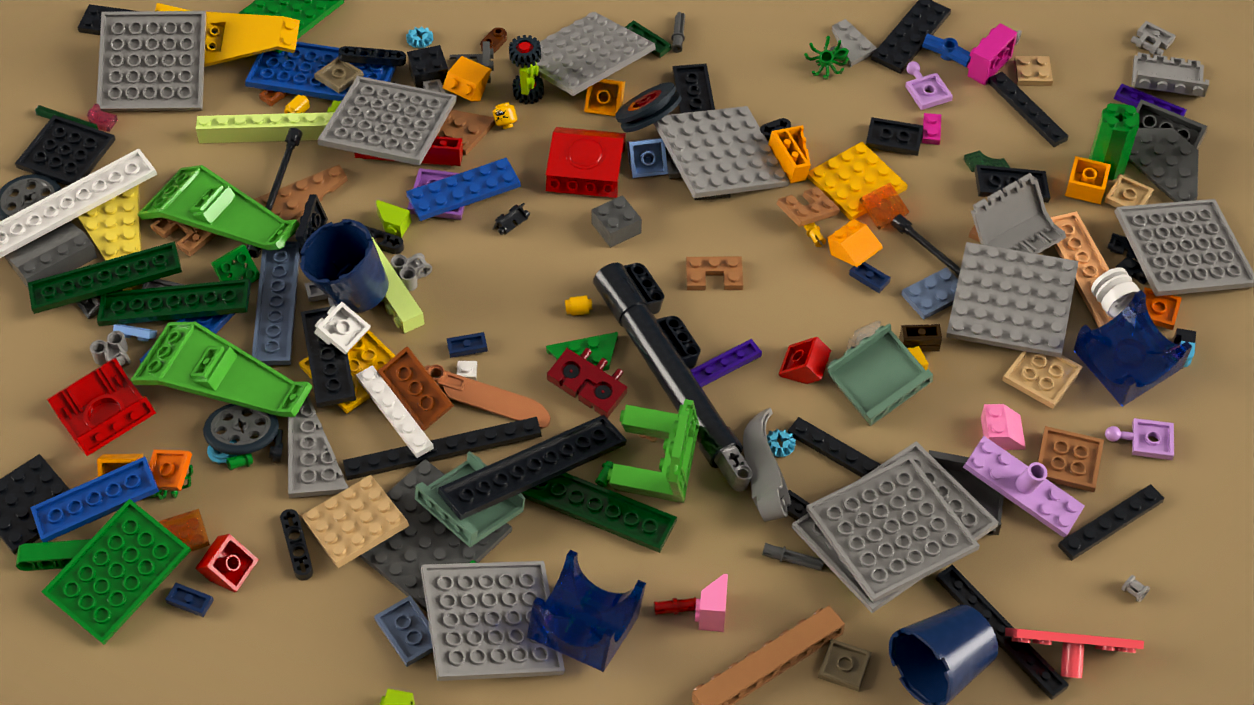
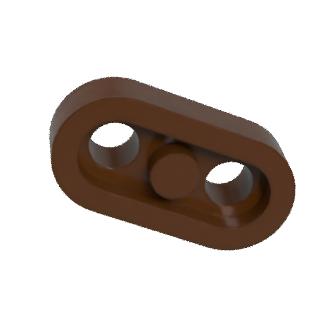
[480,27,507,53]

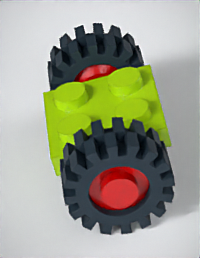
[509,35,544,104]

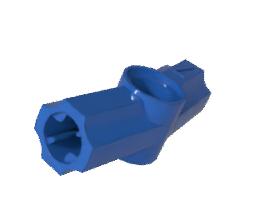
[922,34,971,67]

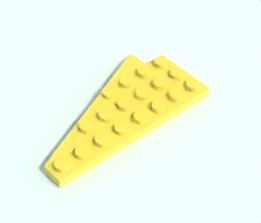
[77,185,143,291]

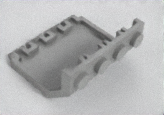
[1131,52,1209,97]
[971,173,1066,254]

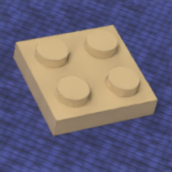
[1014,56,1053,86]
[1104,175,1154,207]

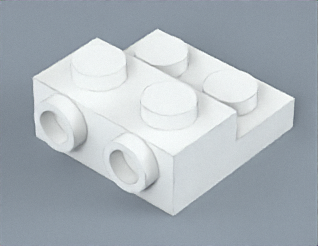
[314,301,371,355]

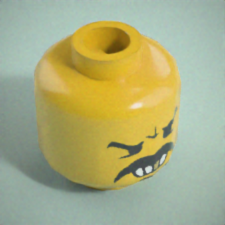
[492,102,518,129]

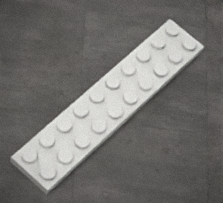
[0,149,157,258]

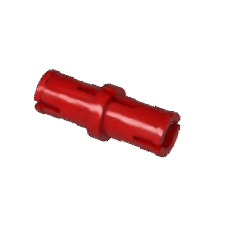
[654,597,696,615]

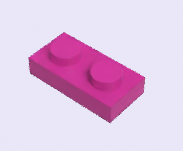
[922,113,942,145]

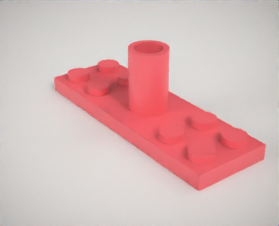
[1005,628,1144,678]

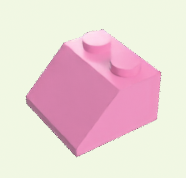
[981,404,1026,450]
[695,574,728,632]

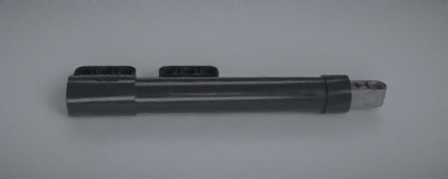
[593,262,752,492]

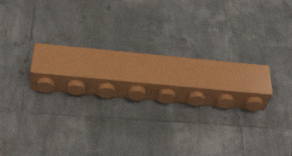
[692,605,845,705]

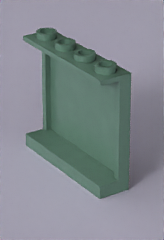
[827,323,933,426]
[415,451,525,547]

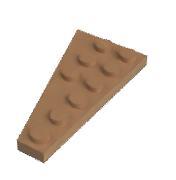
[437,109,495,155]
[254,165,348,220]

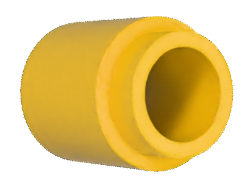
[284,95,310,114]
[565,295,593,316]

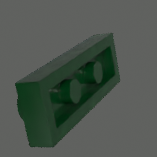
[625,20,671,58]

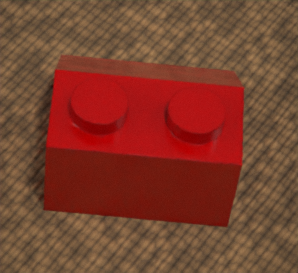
[778,337,831,384]
[195,534,259,592]

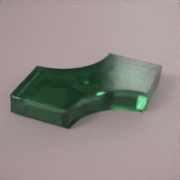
[963,150,1010,172]

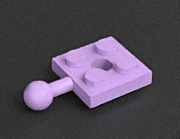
[905,61,953,110]
[1105,418,1174,460]

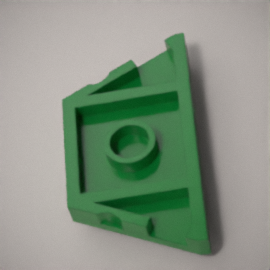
[546,332,618,371]

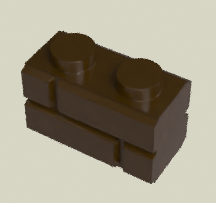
[899,324,942,352]

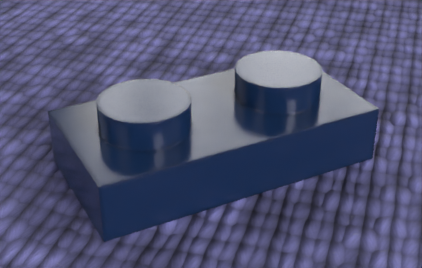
[849,262,891,293]
[446,332,488,358]
[165,583,214,617]

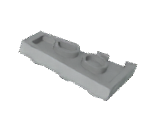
[832,19,877,67]

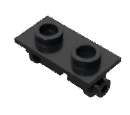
[493,203,530,235]
[1107,233,1138,261]

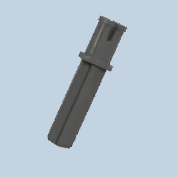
[671,12,685,53]
[762,543,824,571]

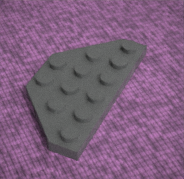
[1128,128,1199,202]

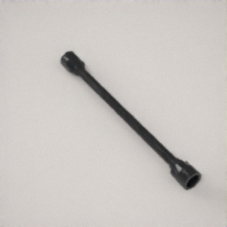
[247,128,302,258]
[891,214,961,275]

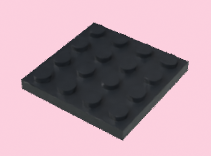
[15,115,116,186]
[0,454,70,555]

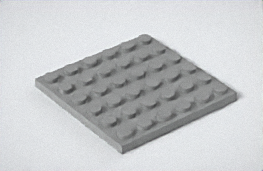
[96,11,206,111]
[537,12,656,96]
[318,76,456,166]
[654,106,790,198]
[1114,199,1254,296]
[946,242,1079,358]
[806,455,980,603]
[421,561,565,681]

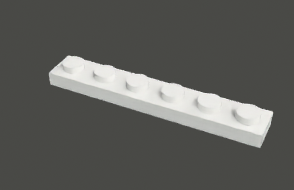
[356,365,434,458]

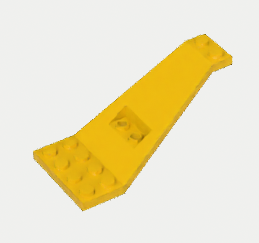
[155,3,300,67]

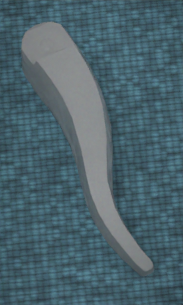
[743,408,791,522]

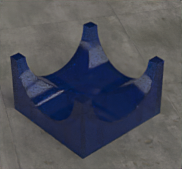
[1073,290,1192,407]
[527,550,646,672]

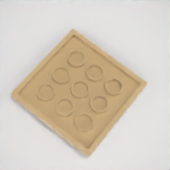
[301,475,409,568]

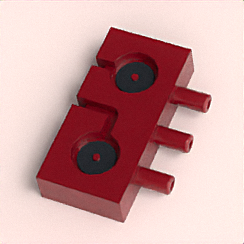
[547,348,627,419]

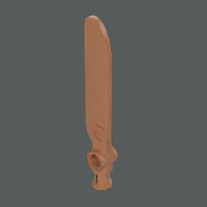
[424,364,551,428]

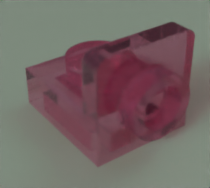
[87,103,118,132]

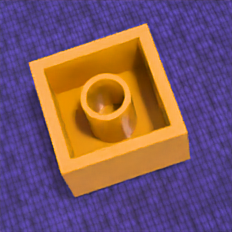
[1065,156,1111,205]

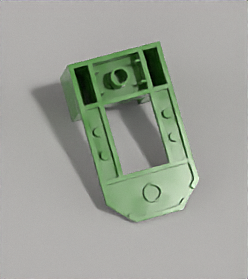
[607,399,699,503]

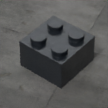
[407,45,448,89]

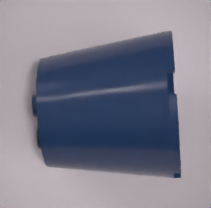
[300,219,389,313]
[889,605,998,705]

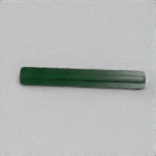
[35,105,98,129]

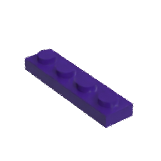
[1114,84,1187,116]
[690,339,762,387]

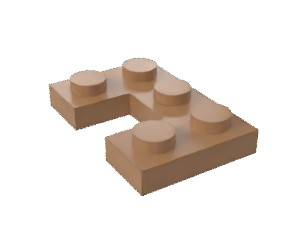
[777,187,840,227]
[151,218,217,257]
[686,256,743,290]

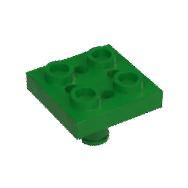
[211,244,260,283]

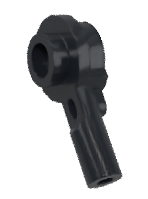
[269,429,283,463]

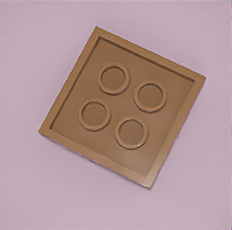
[1038,426,1104,492]

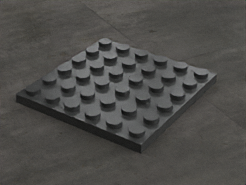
[359,460,512,612]

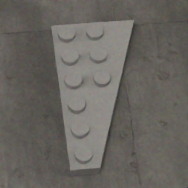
[288,395,348,498]

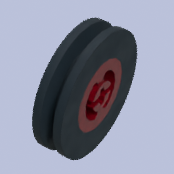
[615,82,682,132]

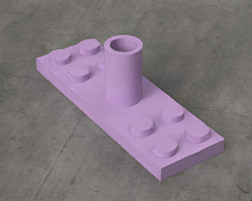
[963,436,1085,538]

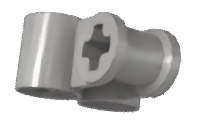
[391,253,432,291]
[90,331,131,366]

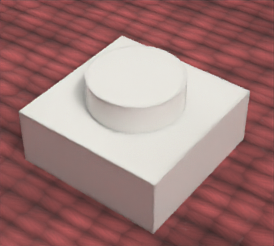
[457,361,477,380]

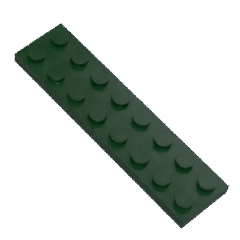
[28,241,182,314]
[97,279,251,326]
[521,473,677,553]

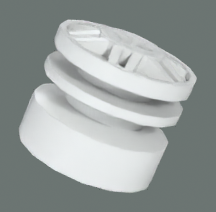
[1091,268,1143,318]

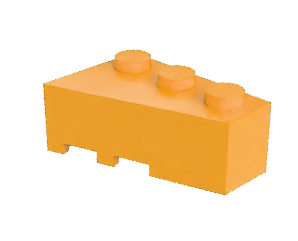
[768,125,811,183]

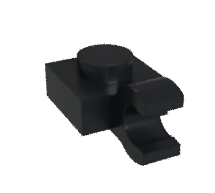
[1116,256,1148,285]

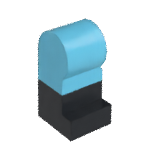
[1173,328,1196,367]

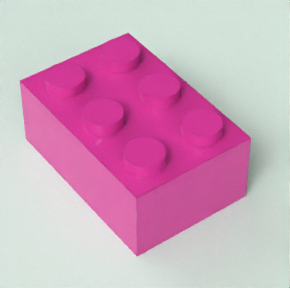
[967,23,1017,85]

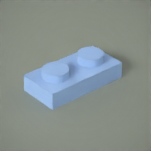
[113,324,157,342]

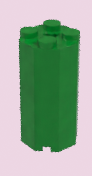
[1089,103,1139,180]

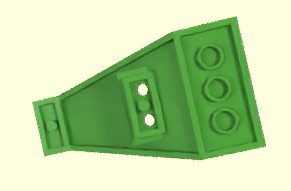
[137,165,300,250]
[131,322,313,417]

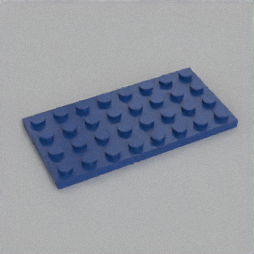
[245,42,397,101]

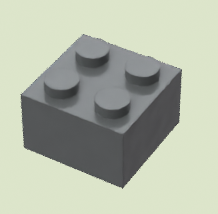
[591,195,642,248]

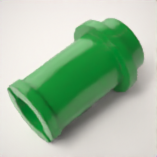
[226,453,253,470]
[595,461,614,488]

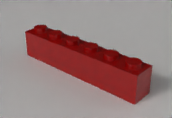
[354,136,463,166]

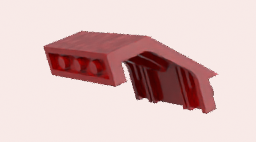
[545,127,626,198]
[47,358,156,456]

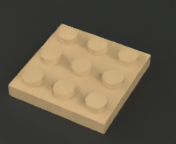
[1002,351,1083,409]

